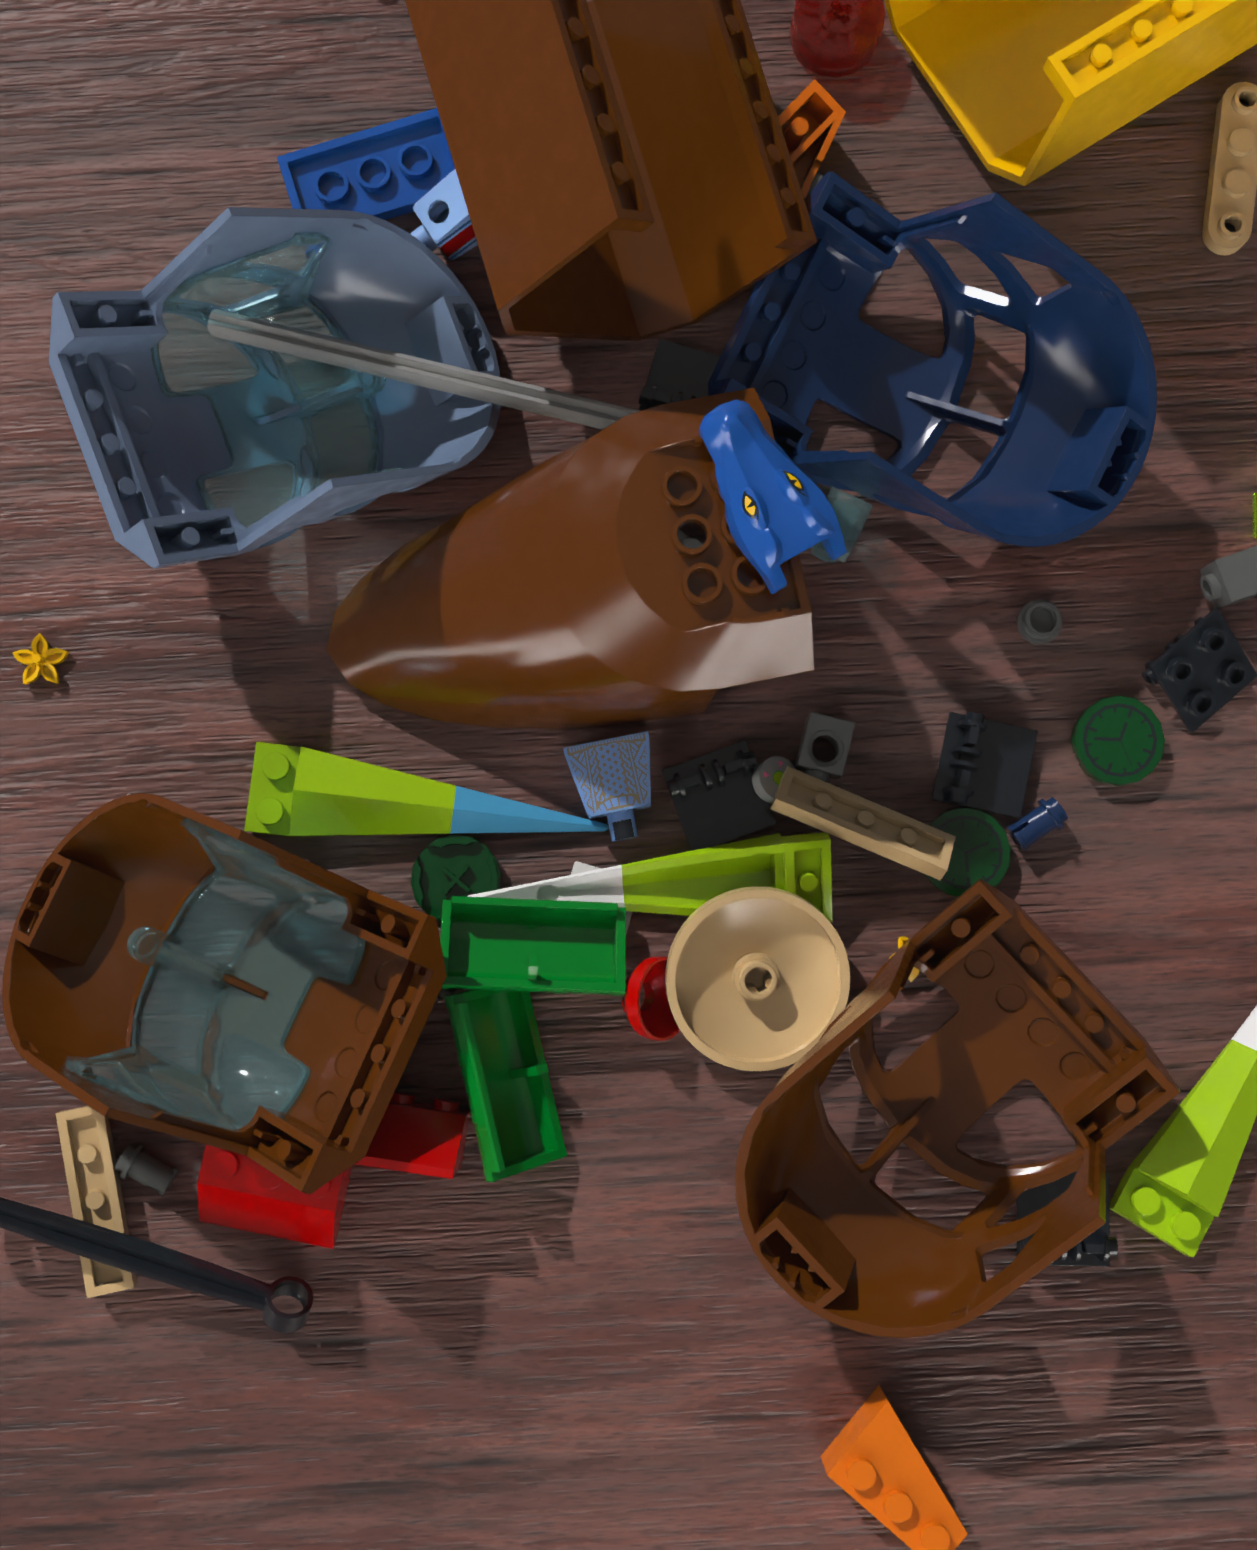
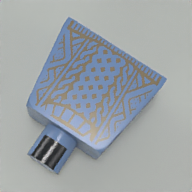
[563,731,651,842]

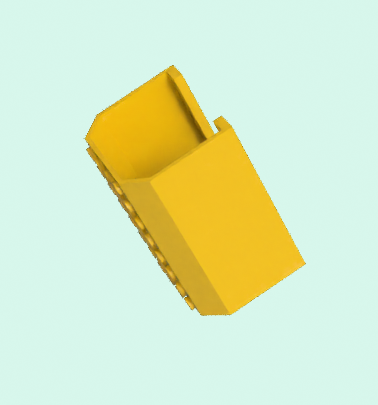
[884,0,1257,186]

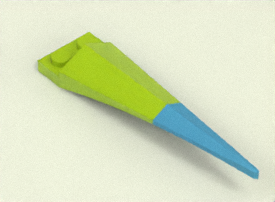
[244,742,609,837]

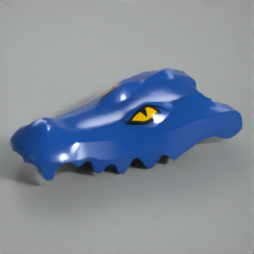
[699,399,847,594]

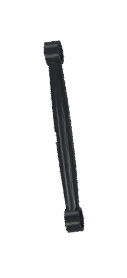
[0,1197,314,1333]

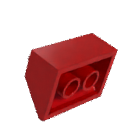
[355,1091,471,1179]
[197,1145,352,1249]

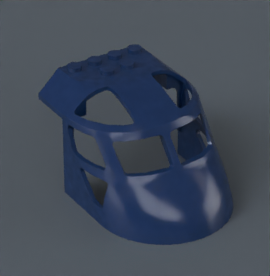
[708,171,1157,547]

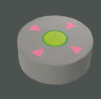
[752,756,796,803]

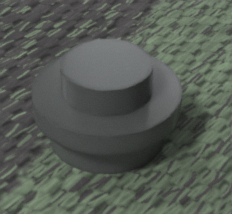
[1017,599,1063,644]

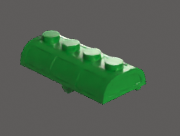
[440,896,626,996]
[444,990,567,1182]

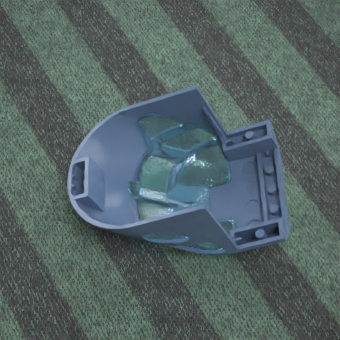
[49,207,501,569]

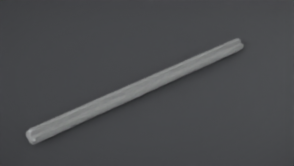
[207,309,640,430]

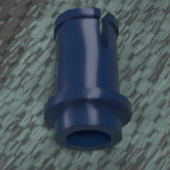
[1006,797,1068,851]

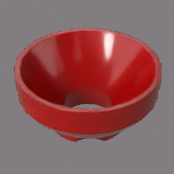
[621,956,680,1041]

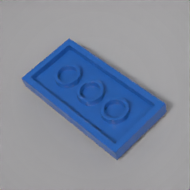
[277,108,455,245]

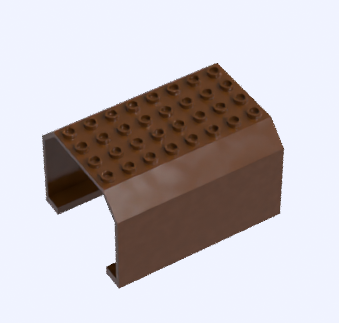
[405,0,817,341]

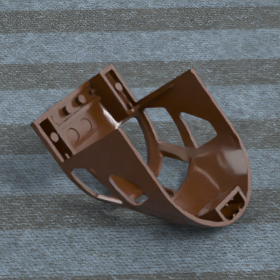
[735,878,1180,1338]

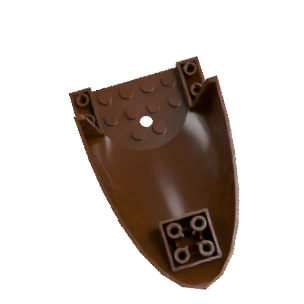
[326,388,814,729]

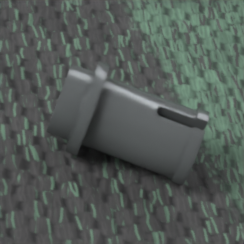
[114,1144,179,1197]

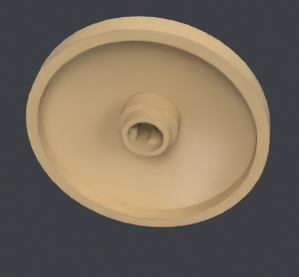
[665,886,850,1071]

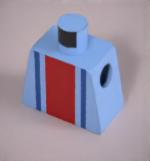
[410,169,478,261]

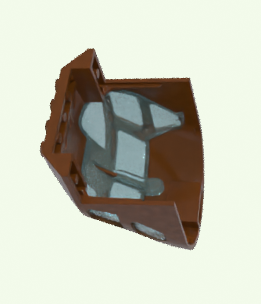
[2,793,447,1194]

